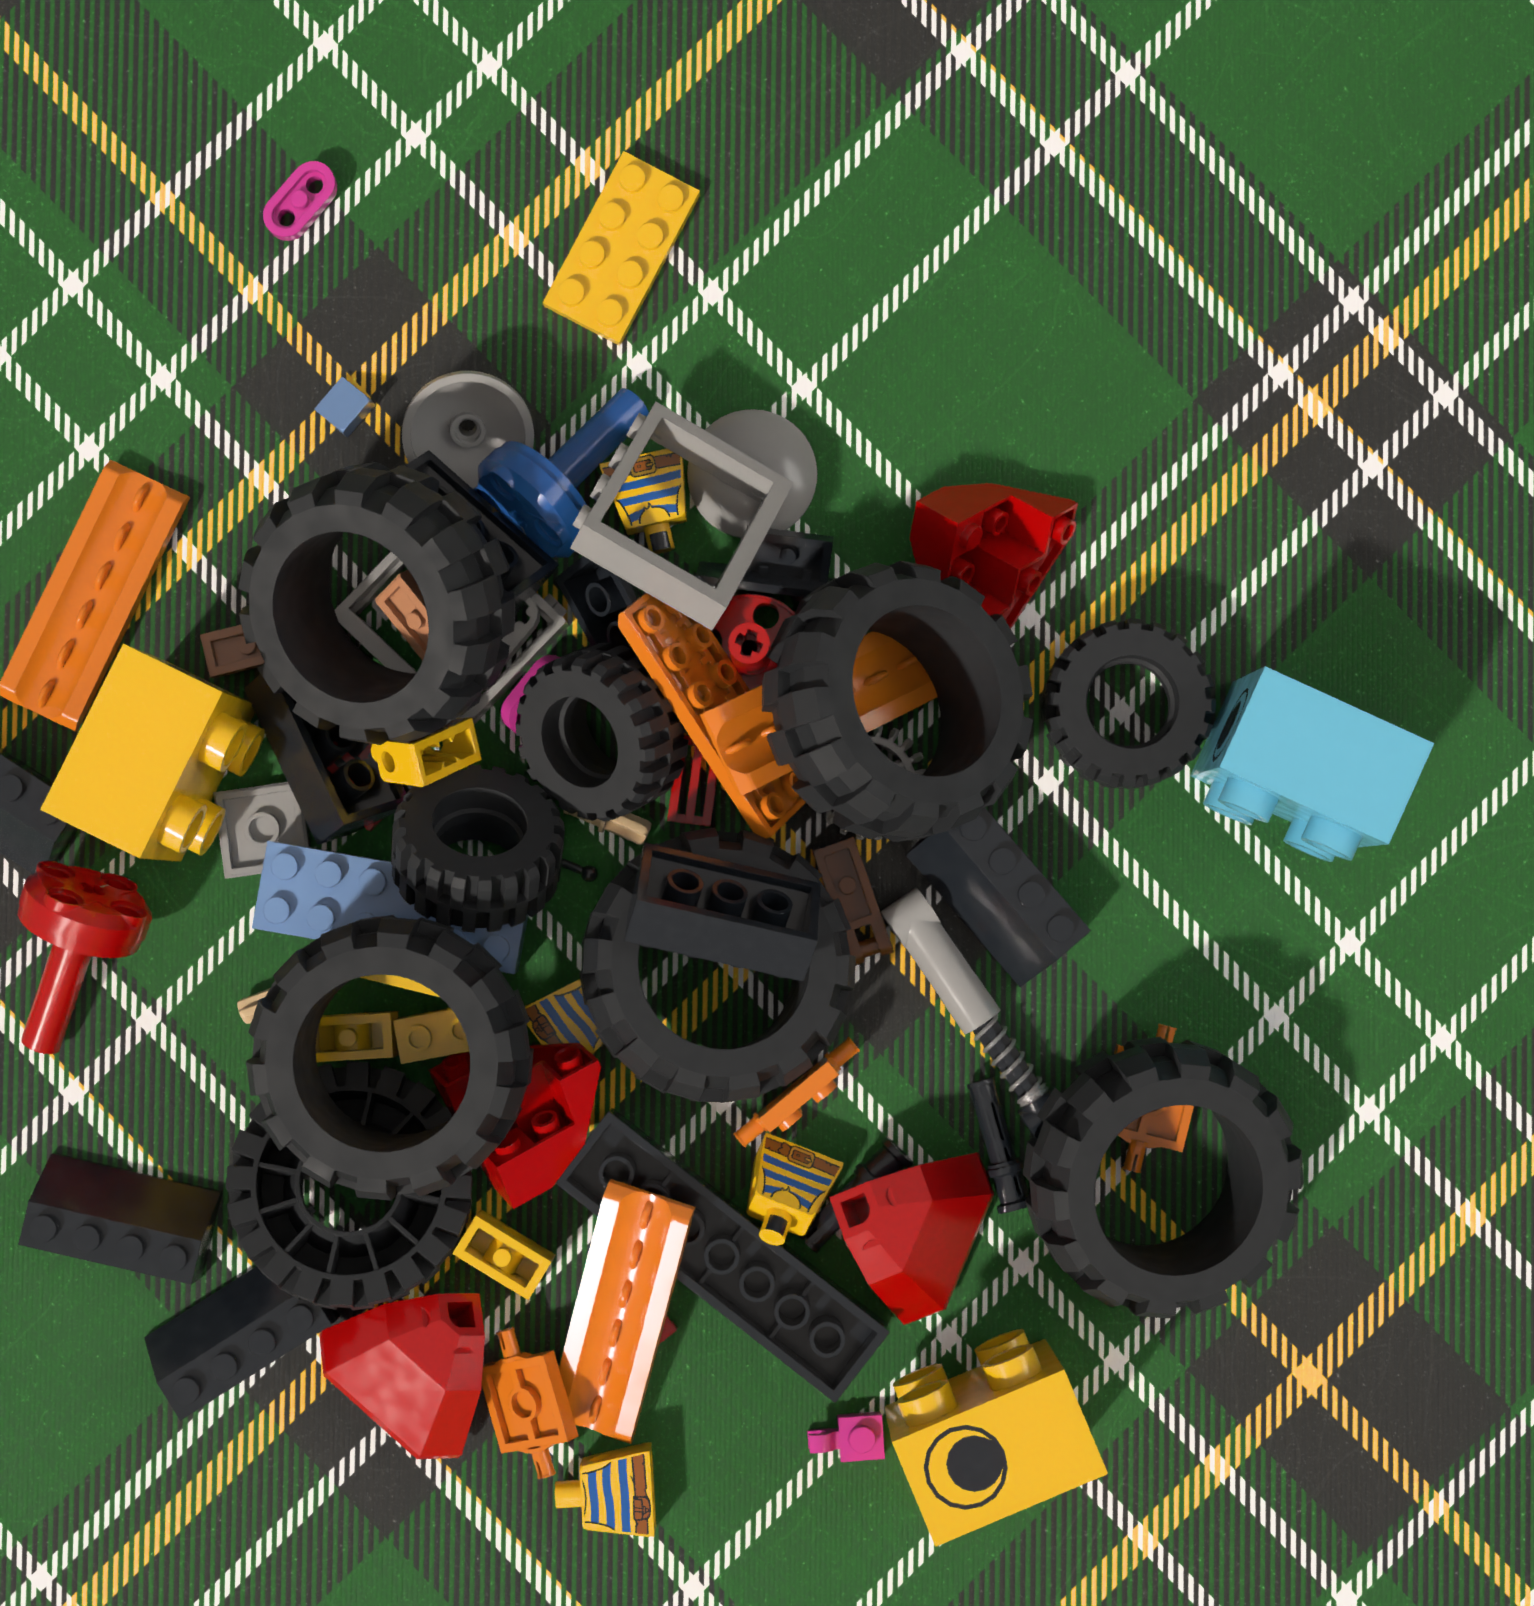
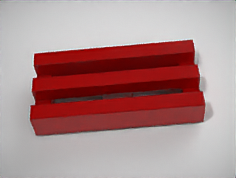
[667,735,717,827]

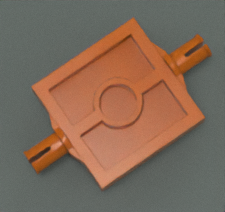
[1114,1024,1194,1173]
[733,1037,860,1147]
[482,1327,578,1479]

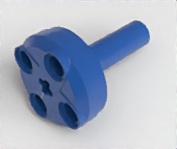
[474,388,649,558]

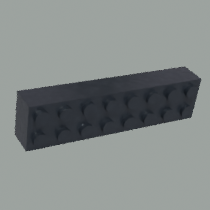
[556,1108,890,1403]

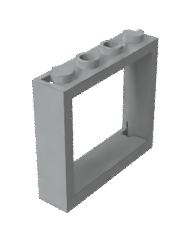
[570,402,794,630]
[334,552,569,725]

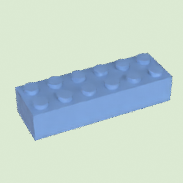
[252,841,528,974]

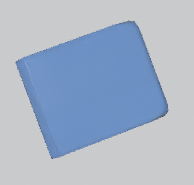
[314,377,376,438]

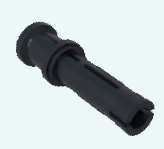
[967,1077,1029,1214]
[799,1136,914,1253]

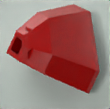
[910,483,1078,629]
[429,1043,601,1209]
[829,1152,994,1325]
[319,1293,485,1459]

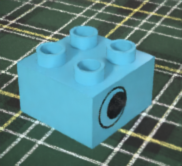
[1190,666,1434,862]

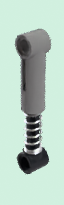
[880,887,1055,1139]

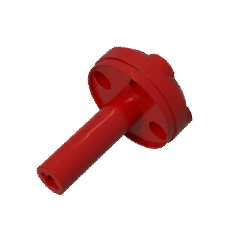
[711,594,795,690]
[18,861,152,1054]

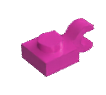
[807,1411,885,1462]

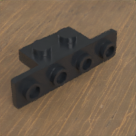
[696,525,836,602]

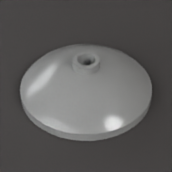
[402,371,534,489]
[687,409,817,539]

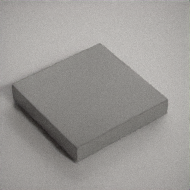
[213,782,310,879]

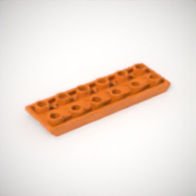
[0,460,190,732]
[618,593,806,839]
[700,631,937,797]
[559,1179,695,1444]

